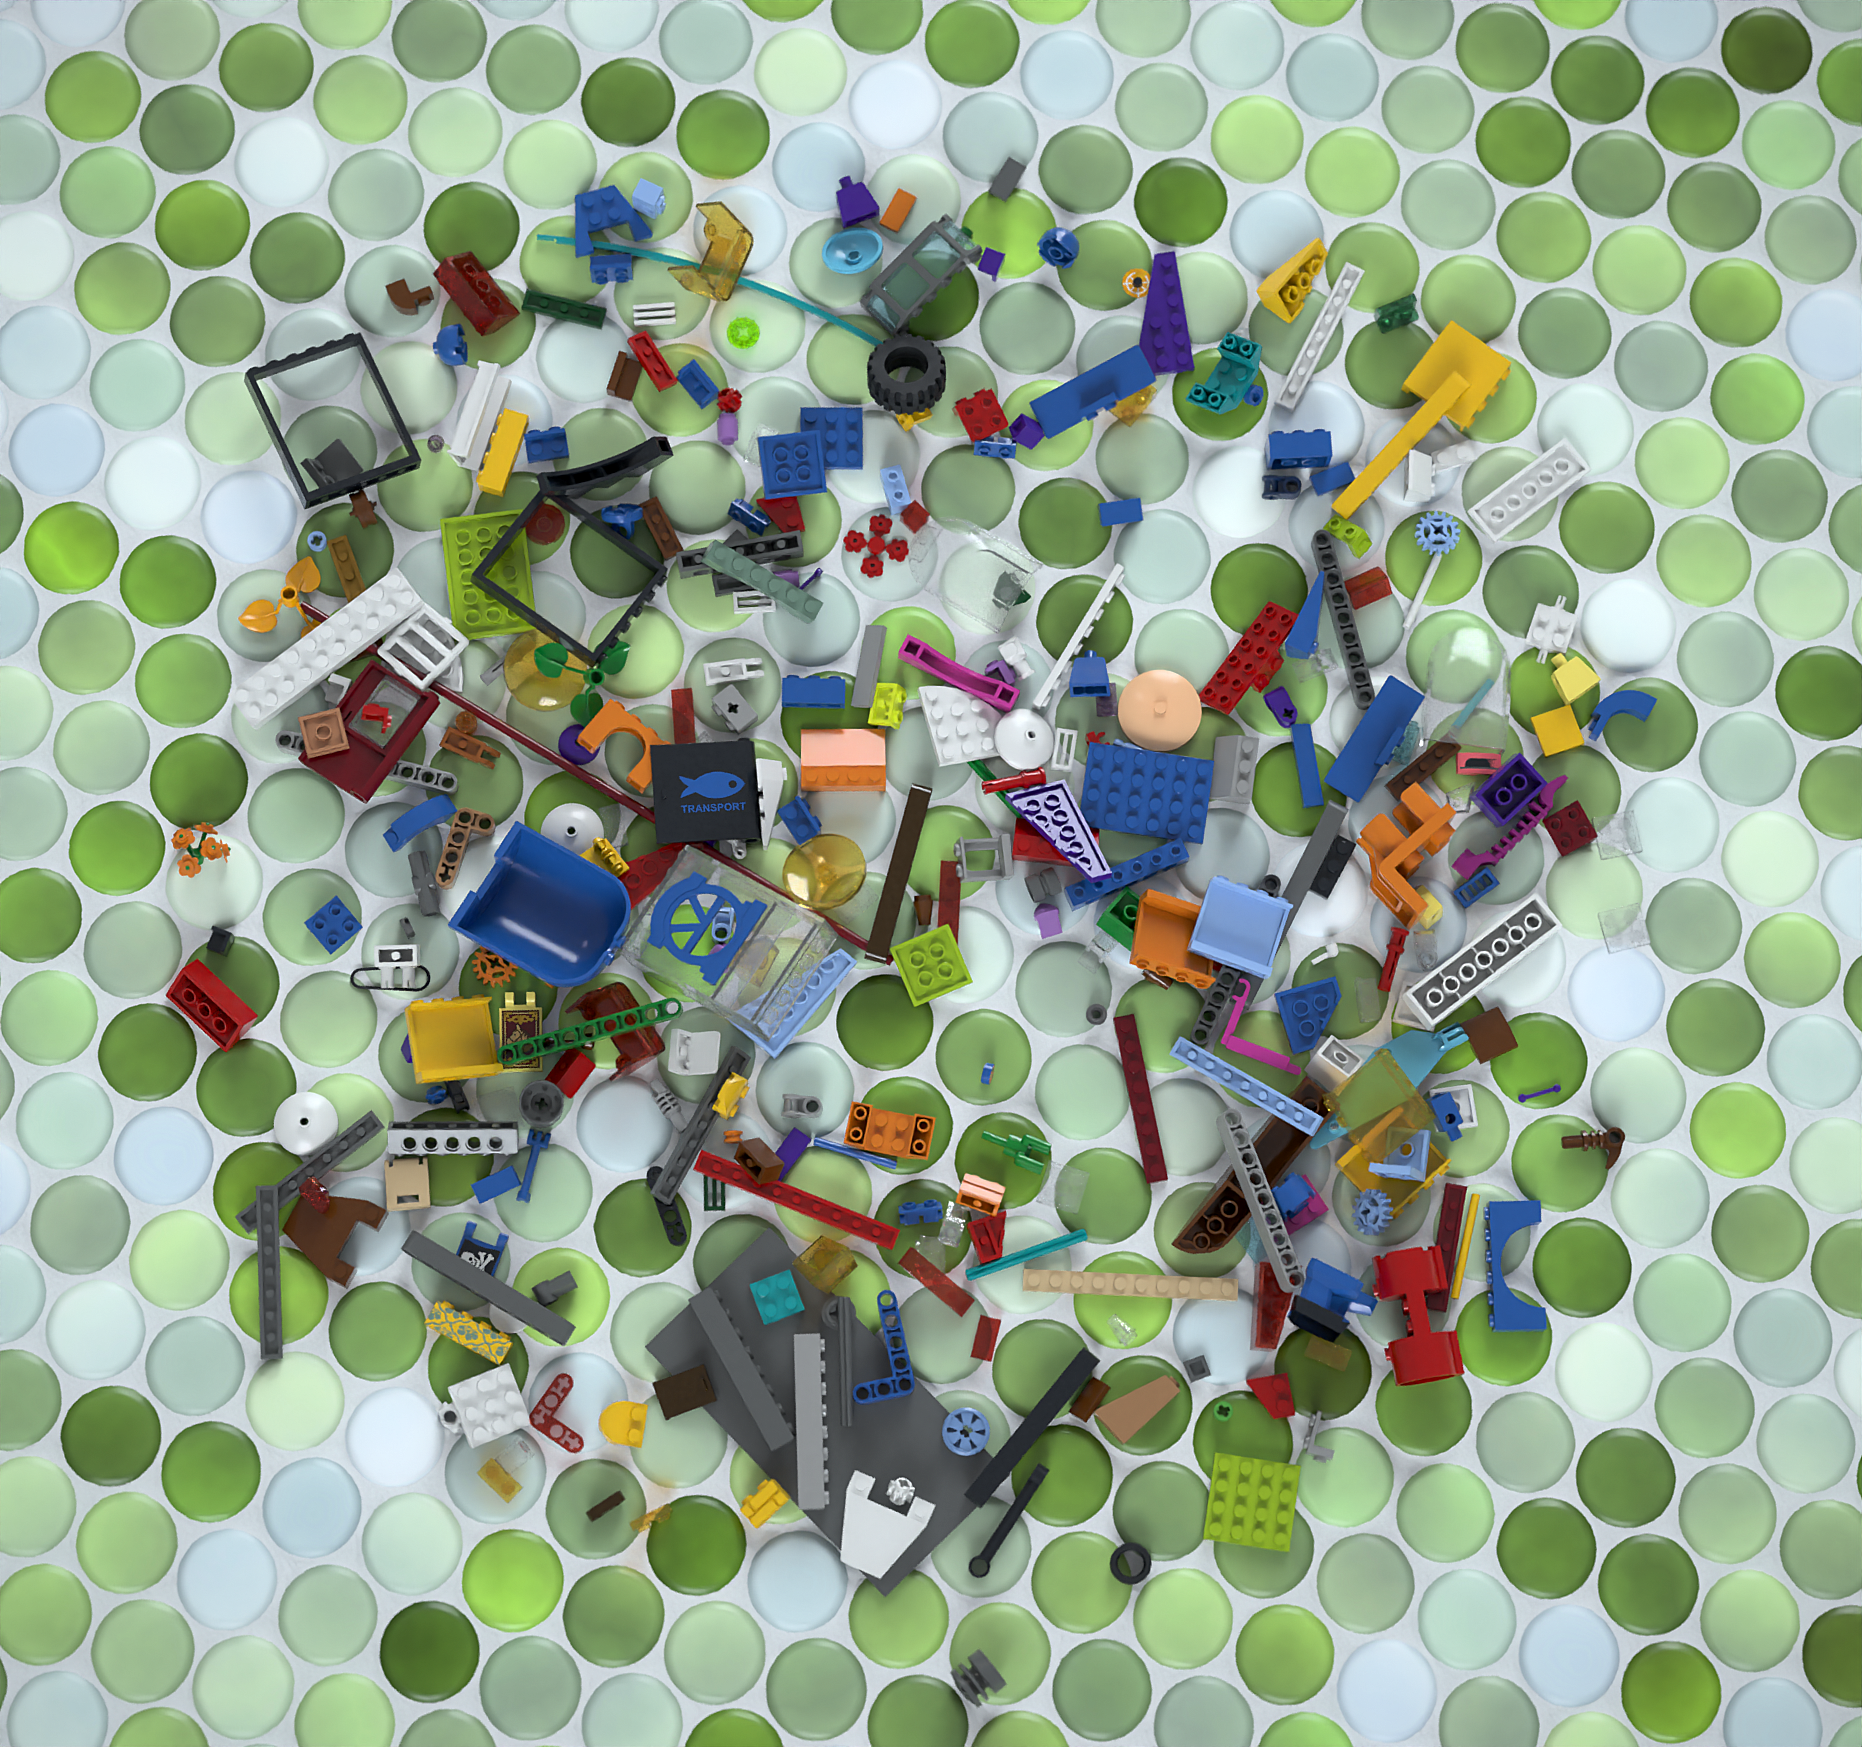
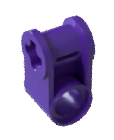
[1263,686,1298,728]

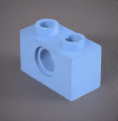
[632,178,666,220]
[880,464,911,515]

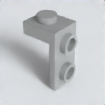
[1303,1410,1334,1463]

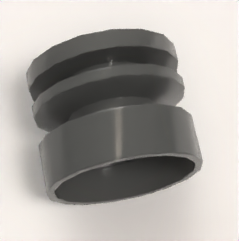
[519,1080,564,1128]
[950,1649,1007,1708]

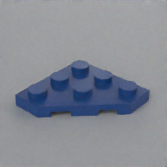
[1274,976,1342,1055]

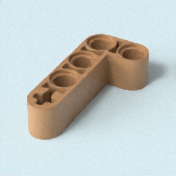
[435,808,496,890]

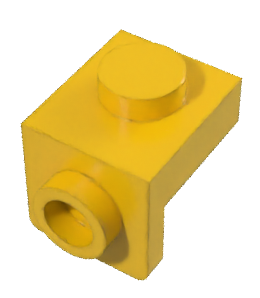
[896,408,933,432]

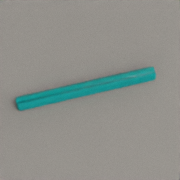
[965,1229,1088,1281]

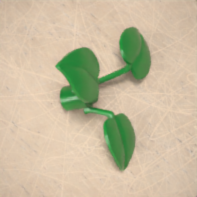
[534,641,631,728]

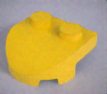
[712,1072,750,1121]
[598,1401,648,1448]

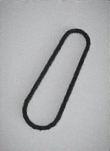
[350,965,431,992]

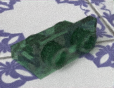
[1374,294,1419,334]

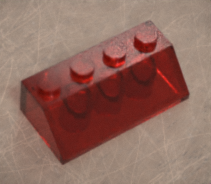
[433,251,520,337]

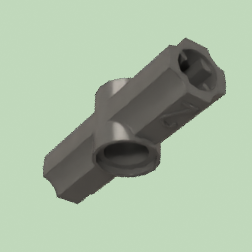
[408,851,440,917]

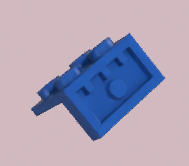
[590,254,633,285]

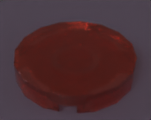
[525,503,565,546]

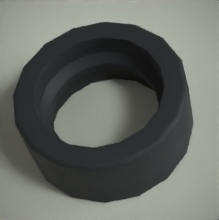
[1110,1542,1152,1585]

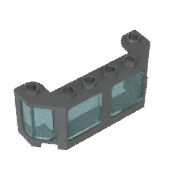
[860,214,983,337]

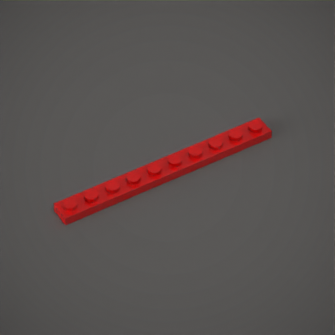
[693,1150,900,1251]

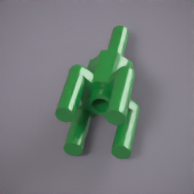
[981,1130,1052,1175]

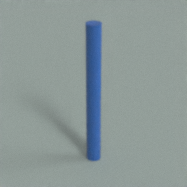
[813,1137,897,1170]

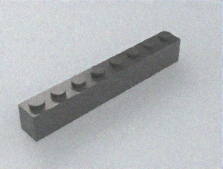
[688,1287,796,1453]

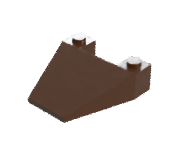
[282,1192,389,1289]

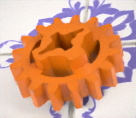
[472,946,519,988]

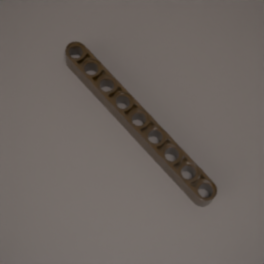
[864,783,933,964]

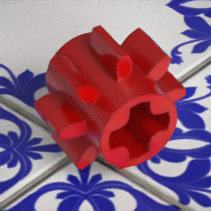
[716,388,743,413]

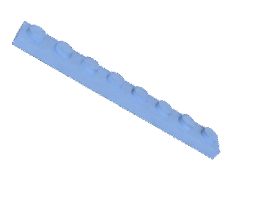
[1169,1036,1324,1137]

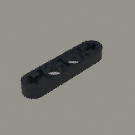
[646,1166,687,1247]

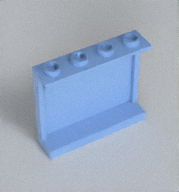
[1187,875,1293,979]

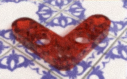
[529,1373,584,1454]

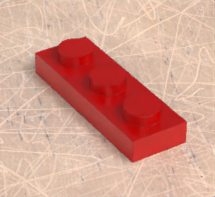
[627,330,678,392]

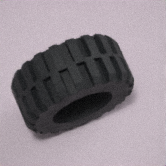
[867,334,946,415]

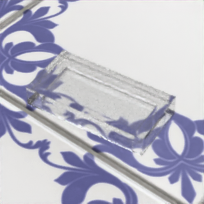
[599,803,629,848]

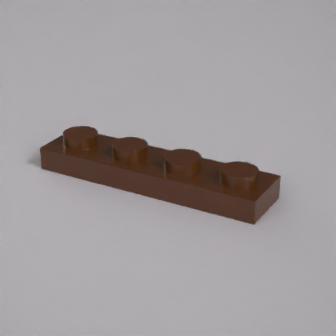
[1384,732,1462,802]

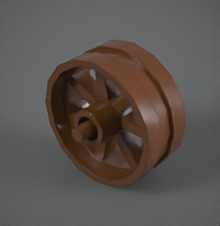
[349,489,378,529]

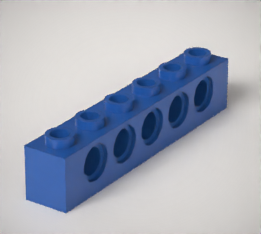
[1064,838,1189,912]

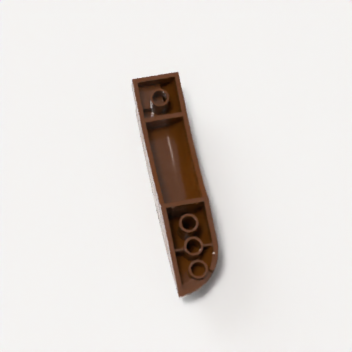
[1171,1076,1340,1254]

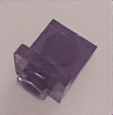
[1096,683,1118,717]

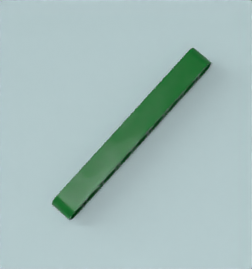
[497,998,683,1066]

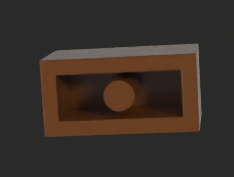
[734,1137,785,1185]

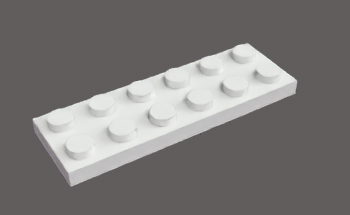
[1468,438,1591,544]

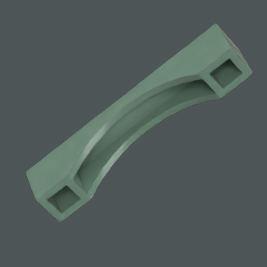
[701,540,823,624]

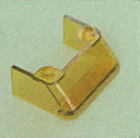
[667,201,754,302]

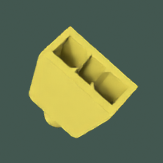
[1551,653,1601,706]
[1414,885,1443,930]

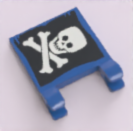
[456,1221,509,1277]

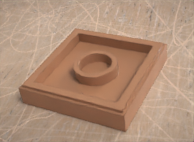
[298,708,349,758]

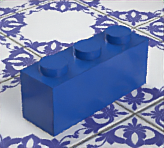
[782,675,845,709]

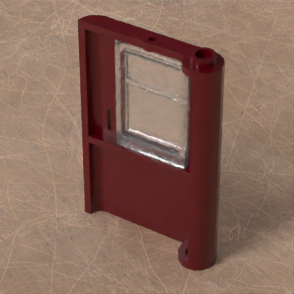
[298,659,441,804]

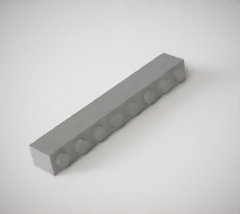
[794,1334,829,1510]

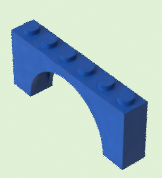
[1483,1200,1547,1332]

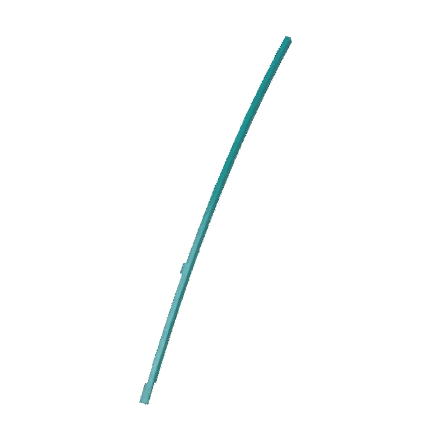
[537,234,883,347]

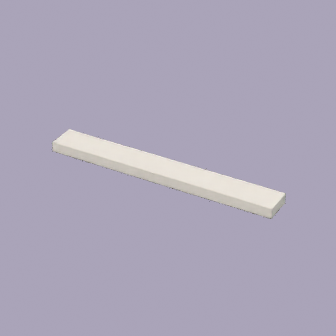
[1274,262,1365,413]

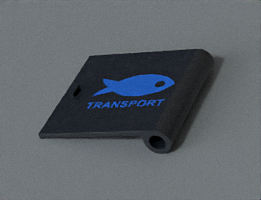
[650,738,762,844]

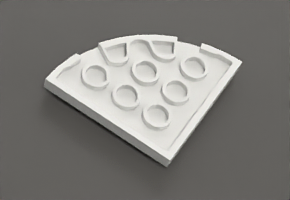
[381,613,463,694]
[917,686,1002,767]

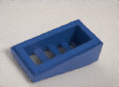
[1453,867,1500,909]

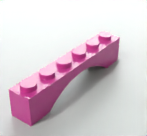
[898,634,1020,713]

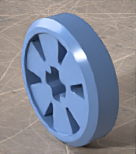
[942,1407,990,1456]

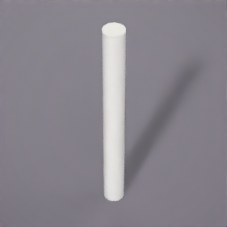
[1403,552,1443,629]

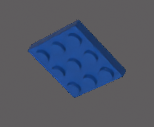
[800,407,863,470]
[757,430,827,500]

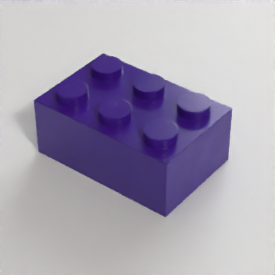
[1469,753,1548,828]

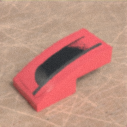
[1456,753,1501,776]

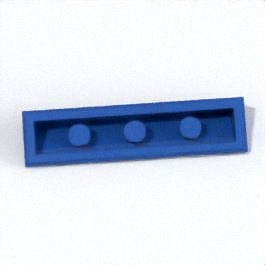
[1289,724,1324,808]

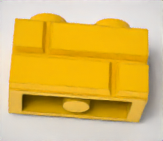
[739,1479,791,1529]

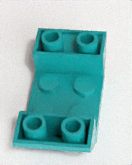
[1185,332,1262,414]

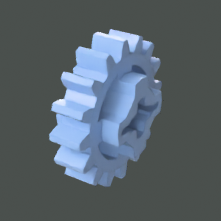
[1414,511,1460,556]
[1352,1189,1393,1236]

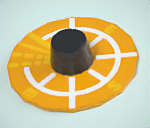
[1122,268,1151,298]

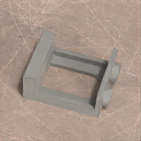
[953,834,1014,883]

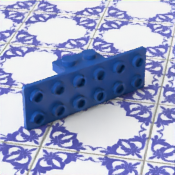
[1029,345,1157,439]
[1324,675,1425,803]

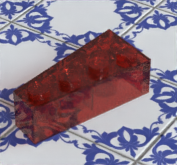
[1250,1261,1302,1352]

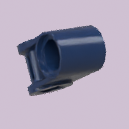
[1261,475,1301,500]

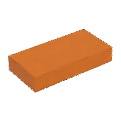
[879,188,917,234]

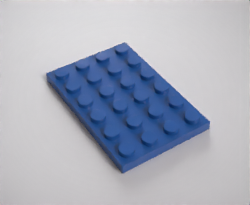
[1080,742,1214,844]

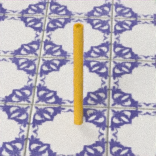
[1450,1193,1480,1299]

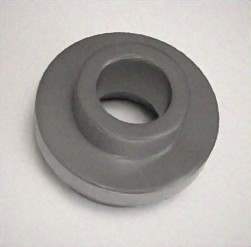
[1086,1004,1107,1025]

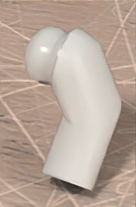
[726,840,747,859]

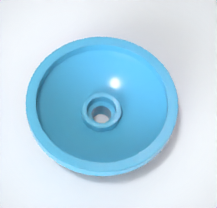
[822,228,883,274]

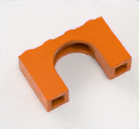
[577,698,671,794]

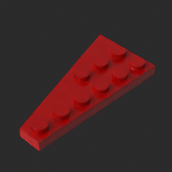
[617,843,696,910]

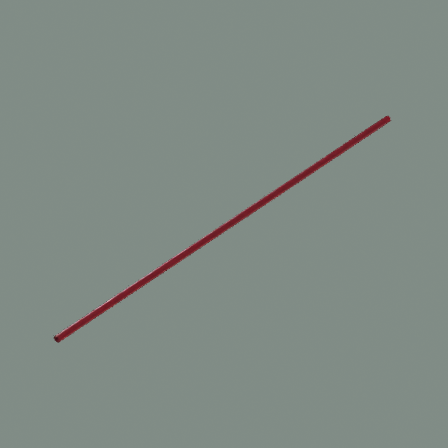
[300,601,894,966]

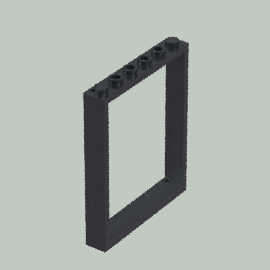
[244,332,421,510]
[470,490,668,668]

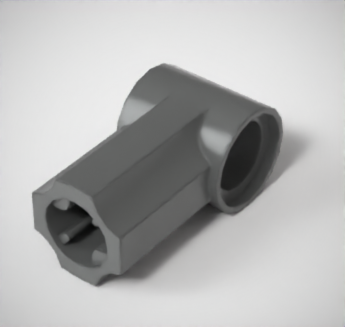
[532,1270,578,1307]

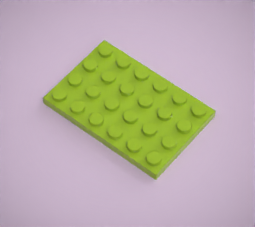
[440,509,538,642]

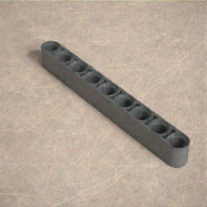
[1311,529,1375,710]
[1190,874,1281,1047]
[401,1230,576,1346]

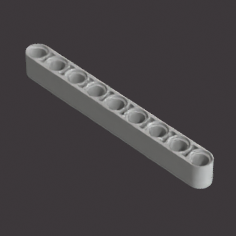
[275,730,459,796]
[1216,1109,1305,1293]

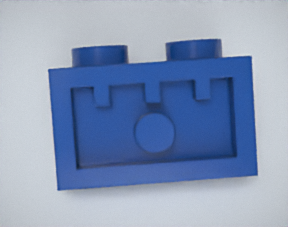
[524,426,570,464]
[777,795,822,847]

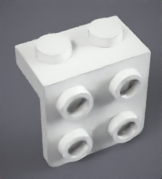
[668,1029,720,1076]

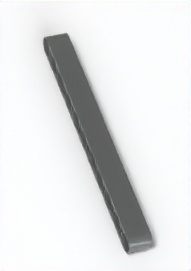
[1230,800,1349,1010]

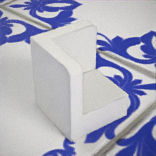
[325,673,353,705]

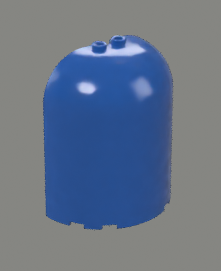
[448,821,631,987]

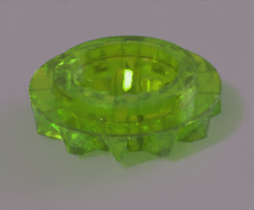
[727,316,760,349]

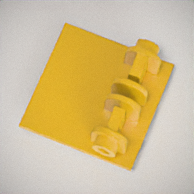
[579,837,630,877]

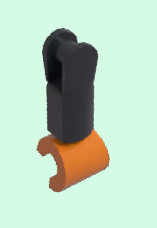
[444,1080,470,1114]

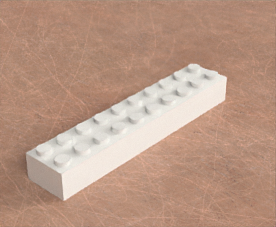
[228,567,425,730]

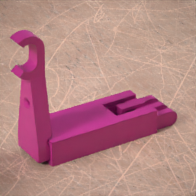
[1220,979,1301,1075]

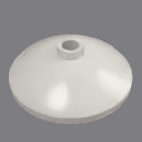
[994,709,1054,771]
[541,803,604,855]
[274,1092,339,1156]

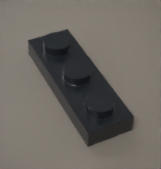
[1308,835,1357,900]

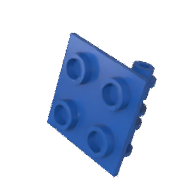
[304,895,363,955]

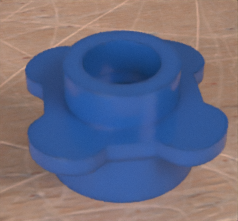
[425,1086,448,1104]

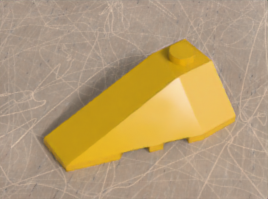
[1256,238,1328,323]

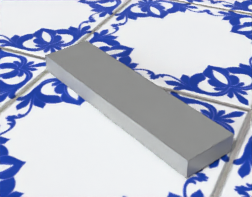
[851,625,887,708]

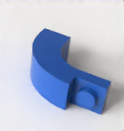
[1588,690,1657,741]
[383,794,457,852]

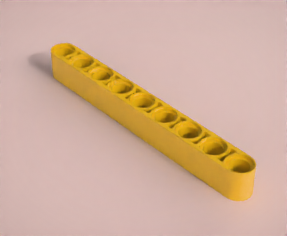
[1331,371,1471,520]

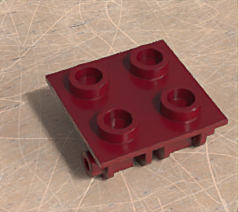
[1542,800,1598,857]

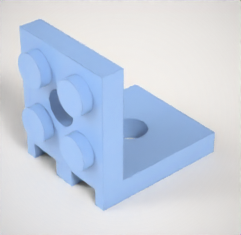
[1369,1126,1431,1182]

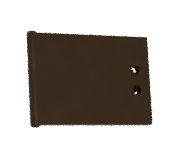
[652,1364,717,1421]

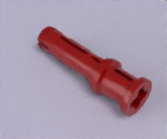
[981,767,1046,795]
[1377,927,1410,992]

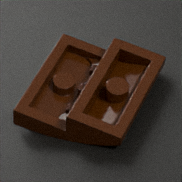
[1460,1006,1518,1065]

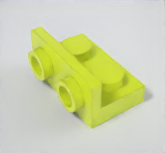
[868,683,907,729]

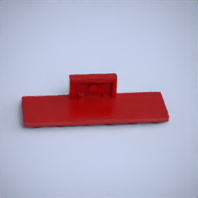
[1198,601,1298,715]

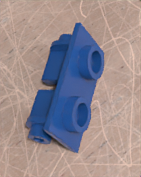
[974,436,1016,459]
[727,498,771,537]
[898,1200,943,1225]

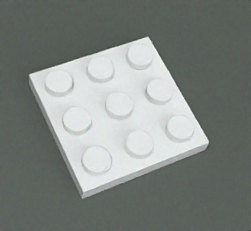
[448,1363,532,1448]

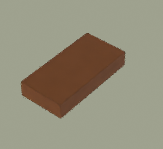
[1068,1377,1111,1423]

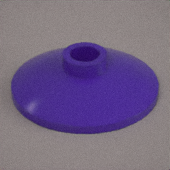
[558,724,600,765]

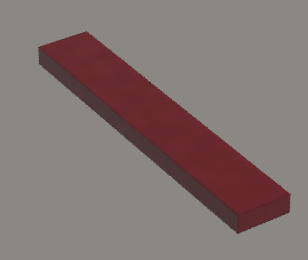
[1426,1183,1467,1313]

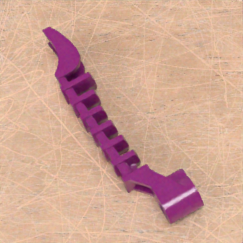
[1451,775,1568,880]

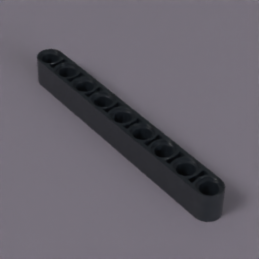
[964,1347,1101,1509]

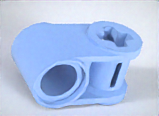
[712,906,735,945]

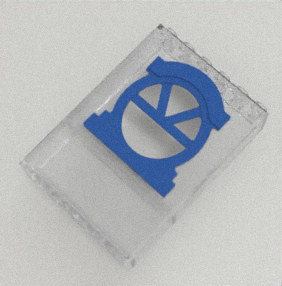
[618,844,839,1042]

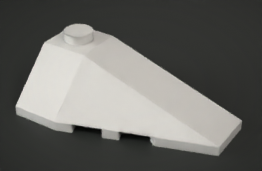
[756,758,787,850]

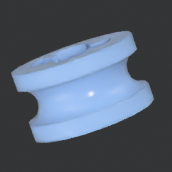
[307,531,327,552]

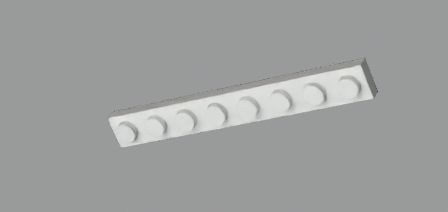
[1032,563,1125,711]

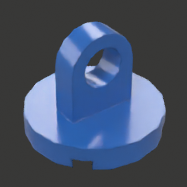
[601,503,643,540]

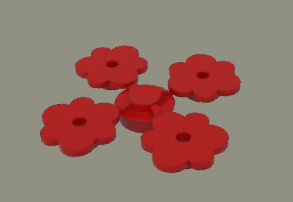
[843,514,910,578]

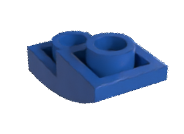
[471,1165,522,1204]

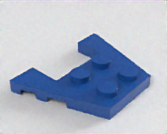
[575,185,653,258]

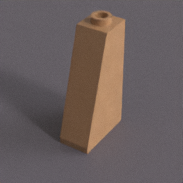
[1093,1375,1180,1445]

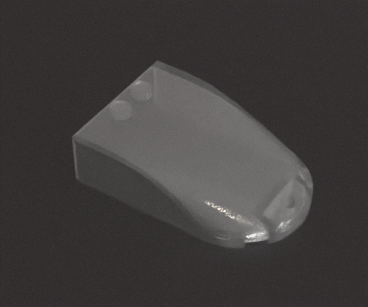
[1418,628,1511,757]

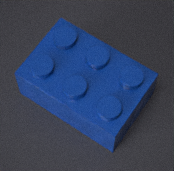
[1265,429,1333,470]

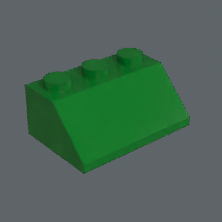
[1096,886,1140,952]

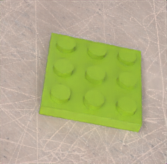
[889,924,973,1007]

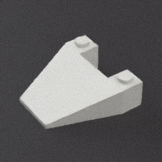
[840,1470,935,1578]

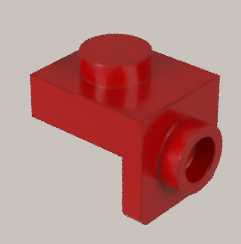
[361,703,392,734]

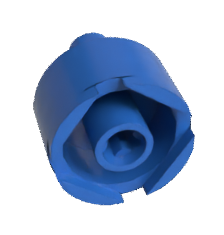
[1271,1172,1317,1222]

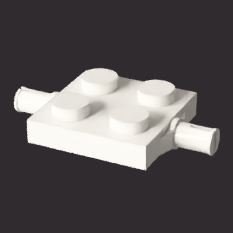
[1525,595,1578,664]

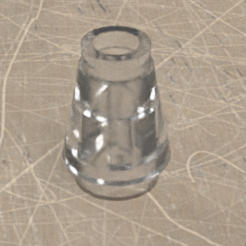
[1107,1314,1138,1346]

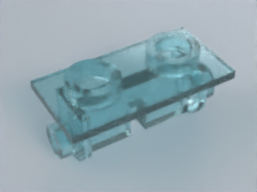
[1391,721,1421,766]

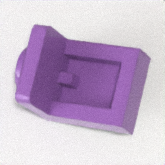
[985,659,1017,687]

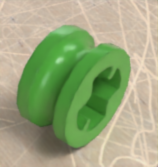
[1213,1401,1233,1422]

